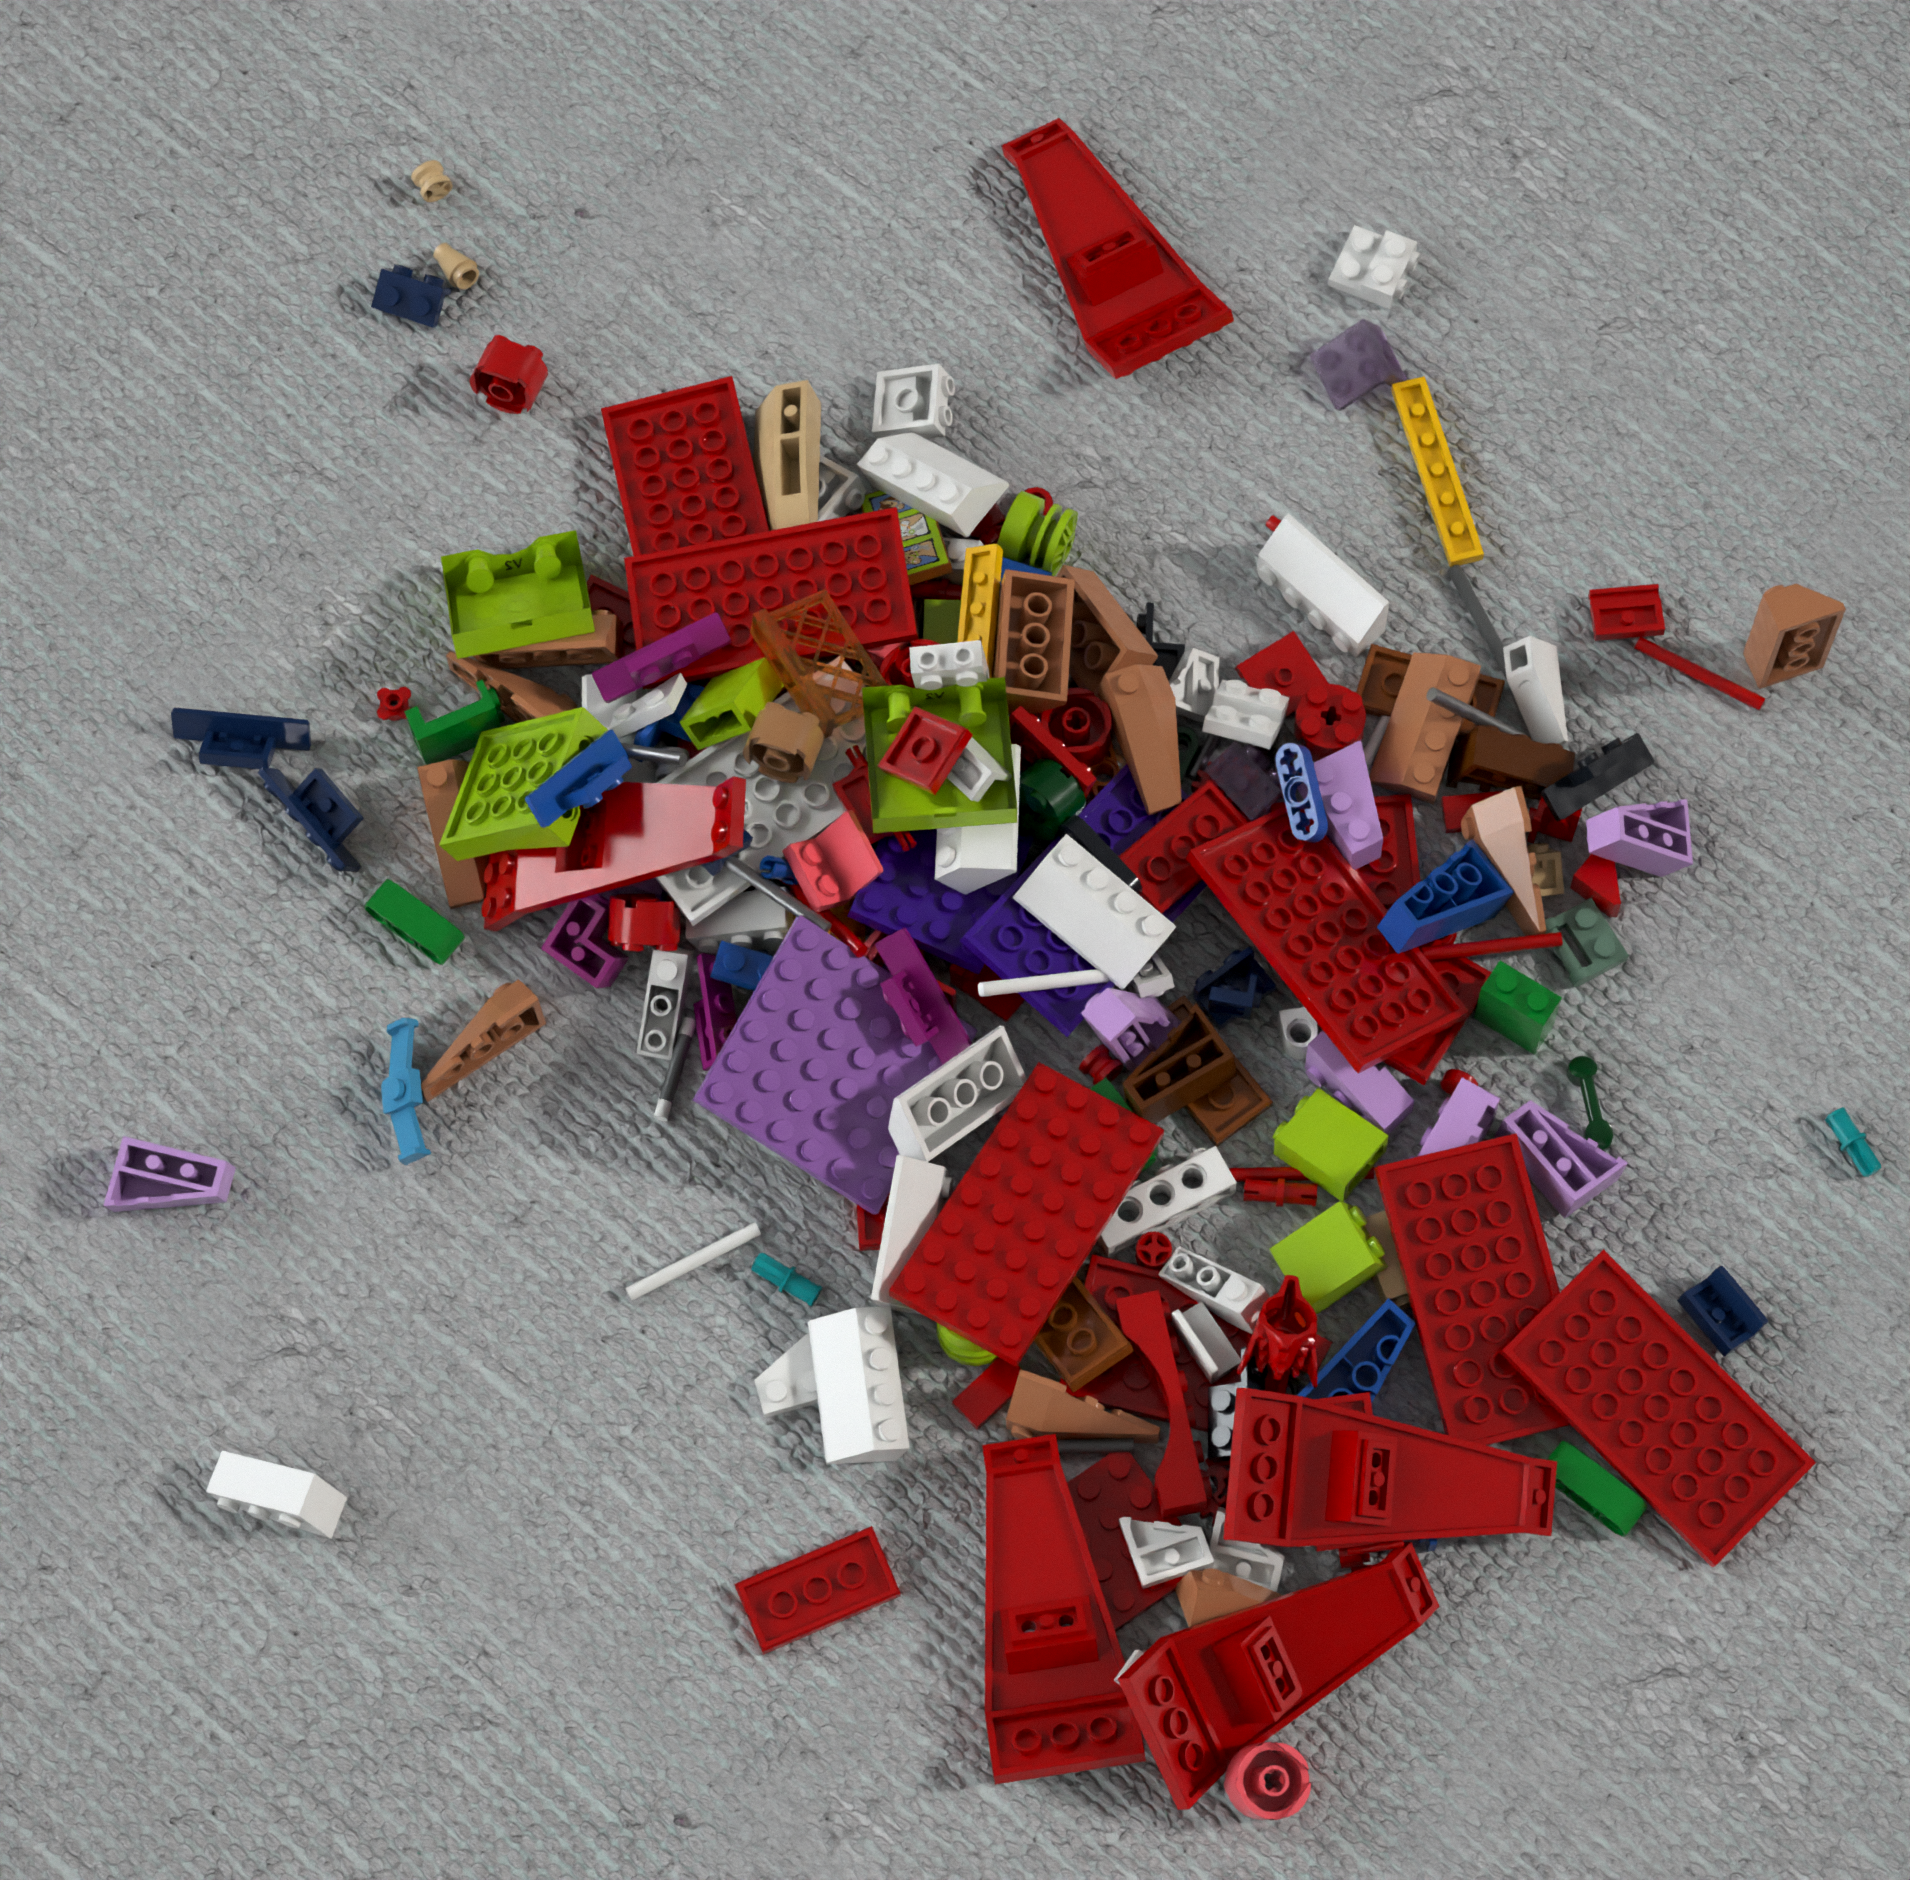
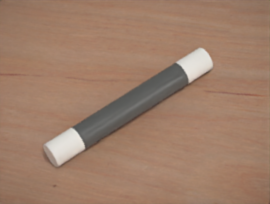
[653,1017,696,1121]

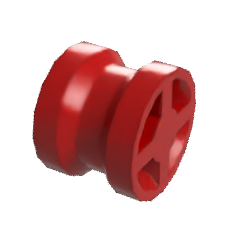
[1078,1044,1124,1085]
[1135,1231,1172,1271]

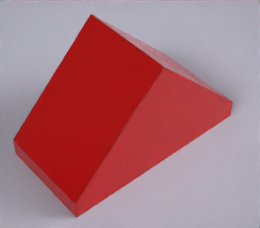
[1570,854,1621,918]

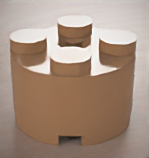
[743,702,824,783]

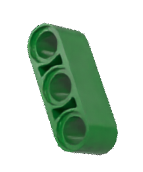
[364,879,465,965]
[1546,1441,1648,1537]

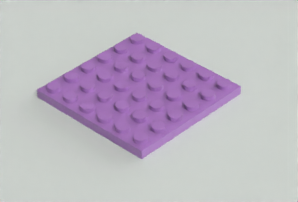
[693,915,978,1214]

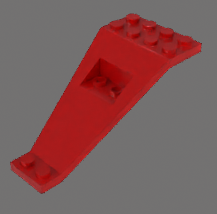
[1001,118,1234,379]
[481,776,746,932]
[1223,1388,1557,1547]
[982,1434,1146,1785]
[1118,1542,1440,1810]

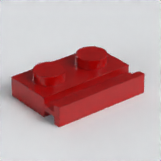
[1588,584,1665,641]

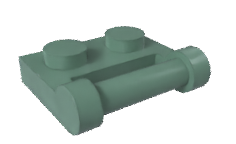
[1544,898,1629,987]

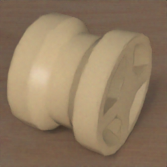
[411,160,453,202]

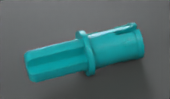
[1825,1107,1881,1177]
[751,1253,823,1307]

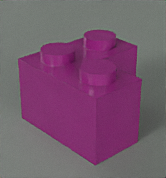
[541,894,629,989]

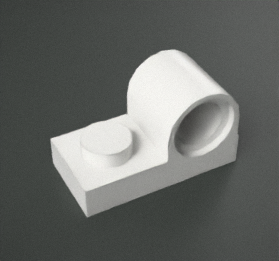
[1127,952,1175,998]
[1278,1007,1323,1059]

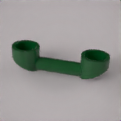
[1567,1056,1613,1152]

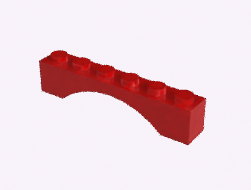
[1115,1290,1213,1520]

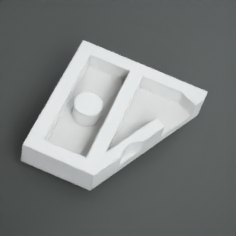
[1169,648,1219,723]
[608,673,687,739]
[754,1332,818,1418]
[1205,1507,1285,1592]
[1119,1517,1214,1589]

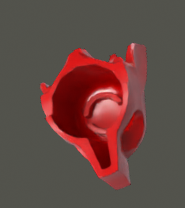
[1236,1275,1317,1388]

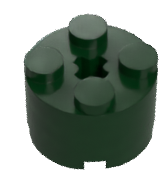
[1018,758,1086,841]

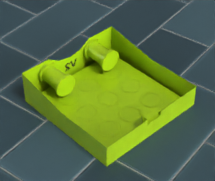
[441,530,595,659]
[862,677,1017,833]
[439,707,608,861]

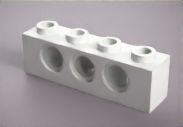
[1098,1146,1237,1258]

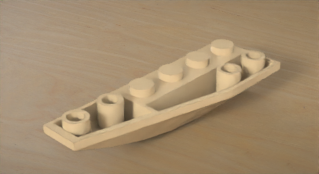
[753,380,821,531]

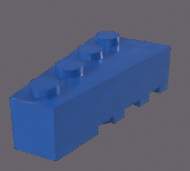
[1377,839,1514,954]
[1297,1298,1416,1404]

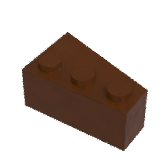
[1446,725,1575,800]
[1123,1003,1237,1124]

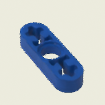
[1275,743,1328,843]

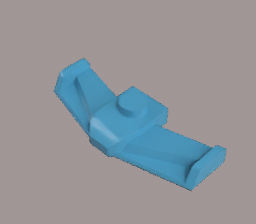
[381,1018,431,1166]

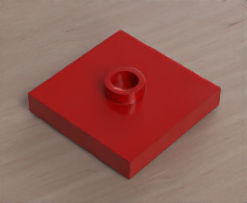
[1235,631,1329,718]
[878,706,973,795]

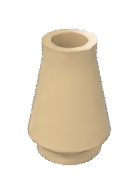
[433,243,479,289]

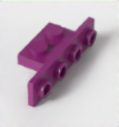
[592,613,731,703]
[875,928,972,1064]
[693,953,737,1071]

